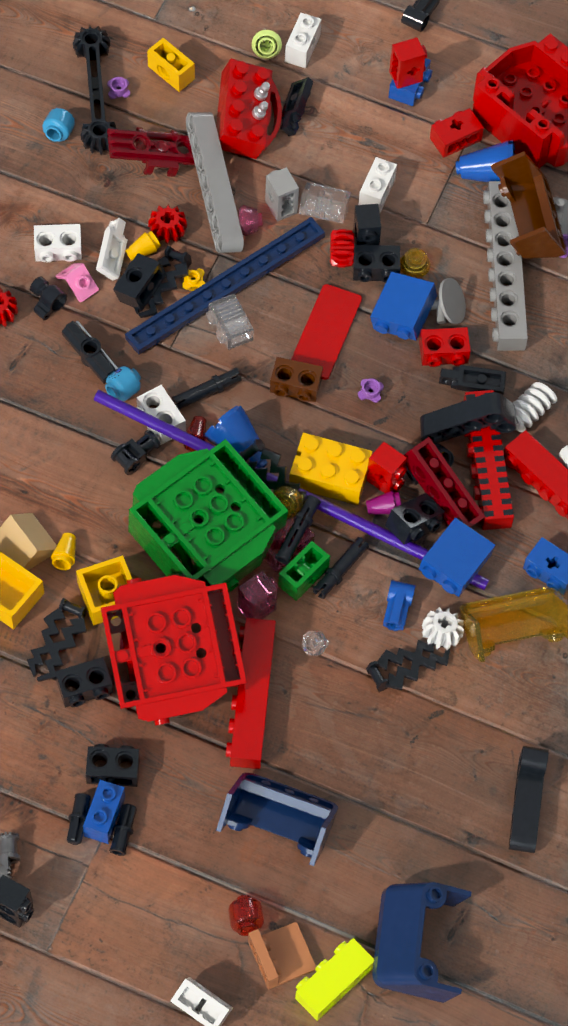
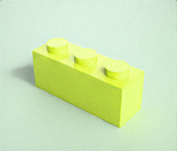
[295,938,374,1021]

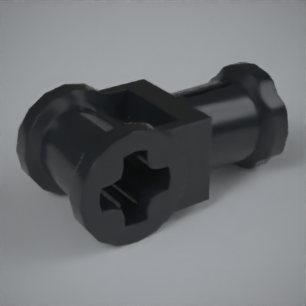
[111,430,161,475]

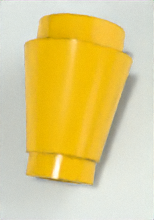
[125,231,161,261]
[51,533,76,570]

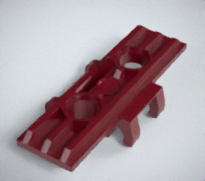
[107,127,195,177]

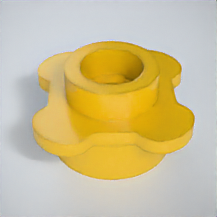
[182,268,205,291]

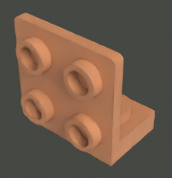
[248,922,316,990]

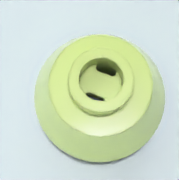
[252,30,282,59]

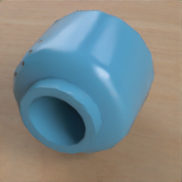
[42,108,75,142]
[105,366,141,401]

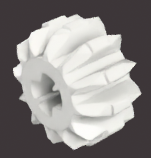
[422,607,464,650]

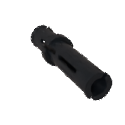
[172,367,242,410]
[275,495,321,565]
[312,537,369,599]

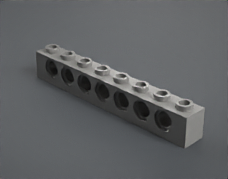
[483,181,528,351]

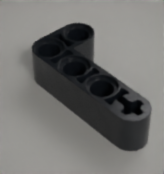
[420,392,516,443]
[508,746,549,853]

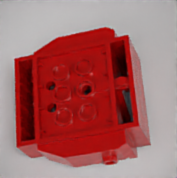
[472,33,568,169]
[101,575,247,726]

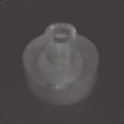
[302,631,329,656]

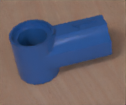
[383,580,416,631]

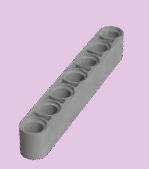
[186,112,244,253]

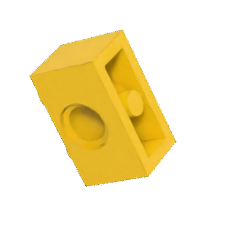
[147,38,195,92]

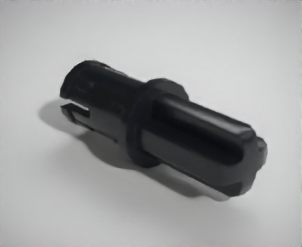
[67,793,91,845]
[109,804,137,856]

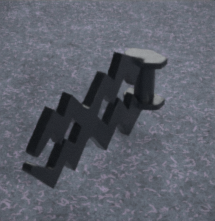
[134,246,192,318]
[239,439,307,515]
[27,598,87,682]
[366,638,450,692]

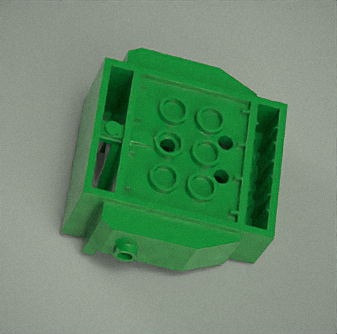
[128,439,288,592]

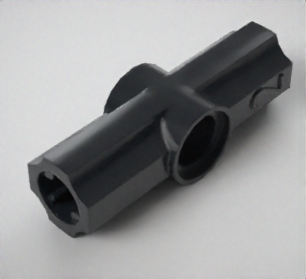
[62,321,118,384]

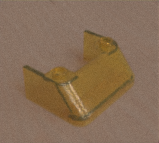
[459,587,568,662]

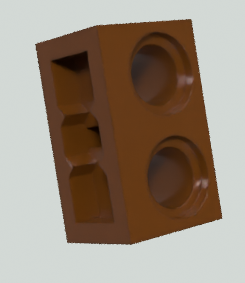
[270,357,323,402]

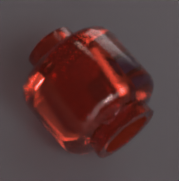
[228,895,264,936]

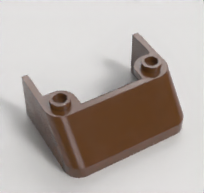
[490,151,567,259]

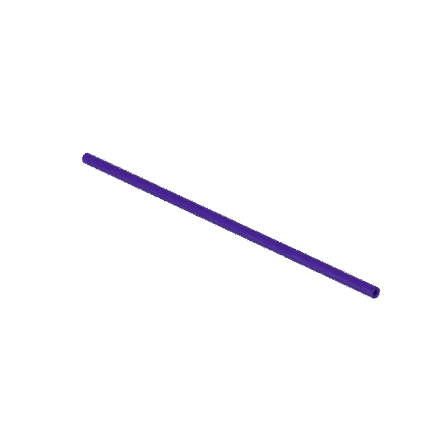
[94,390,489,590]

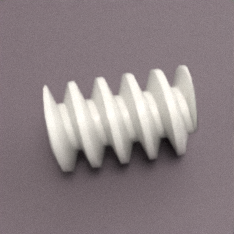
[513,382,557,432]

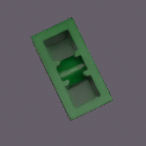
[278,541,330,601]

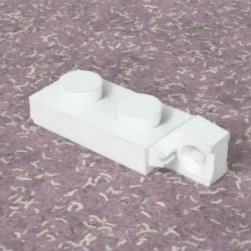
[96,218,128,281]

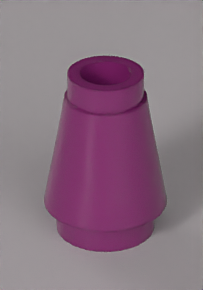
[366,491,401,515]

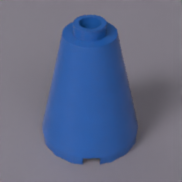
[456,140,516,182]
[204,405,268,468]

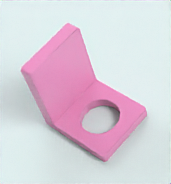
[56,263,99,302]

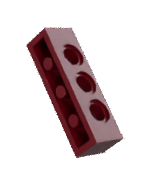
[404,437,486,527]

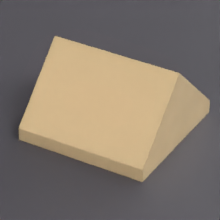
[0,513,57,570]

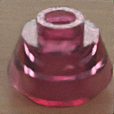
[239,205,263,236]

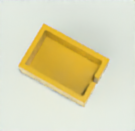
[289,433,373,505]
[0,552,45,630]

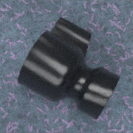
[30,276,67,320]

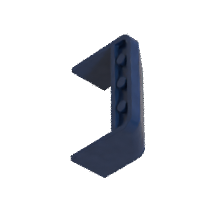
[216,773,338,866]
[372,882,471,1003]

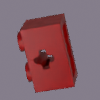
[389,37,427,89]
[430,108,484,158]
[366,442,407,493]

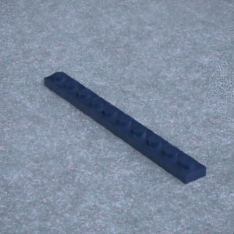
[125,217,325,355]

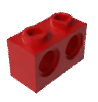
[419,327,471,367]

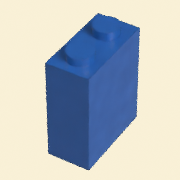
[370,272,437,341]
[419,518,495,597]

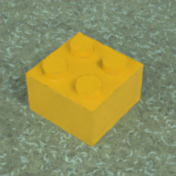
[76,555,132,626]

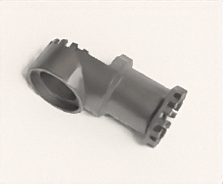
[0,832,20,879]

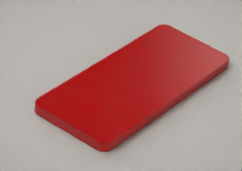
[291,284,362,380]

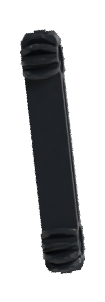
[73,25,117,155]

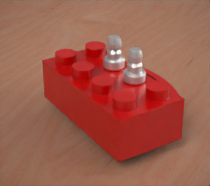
[216,58,282,159]

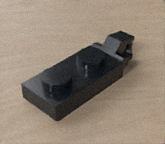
[280,77,313,136]
[439,365,506,395]

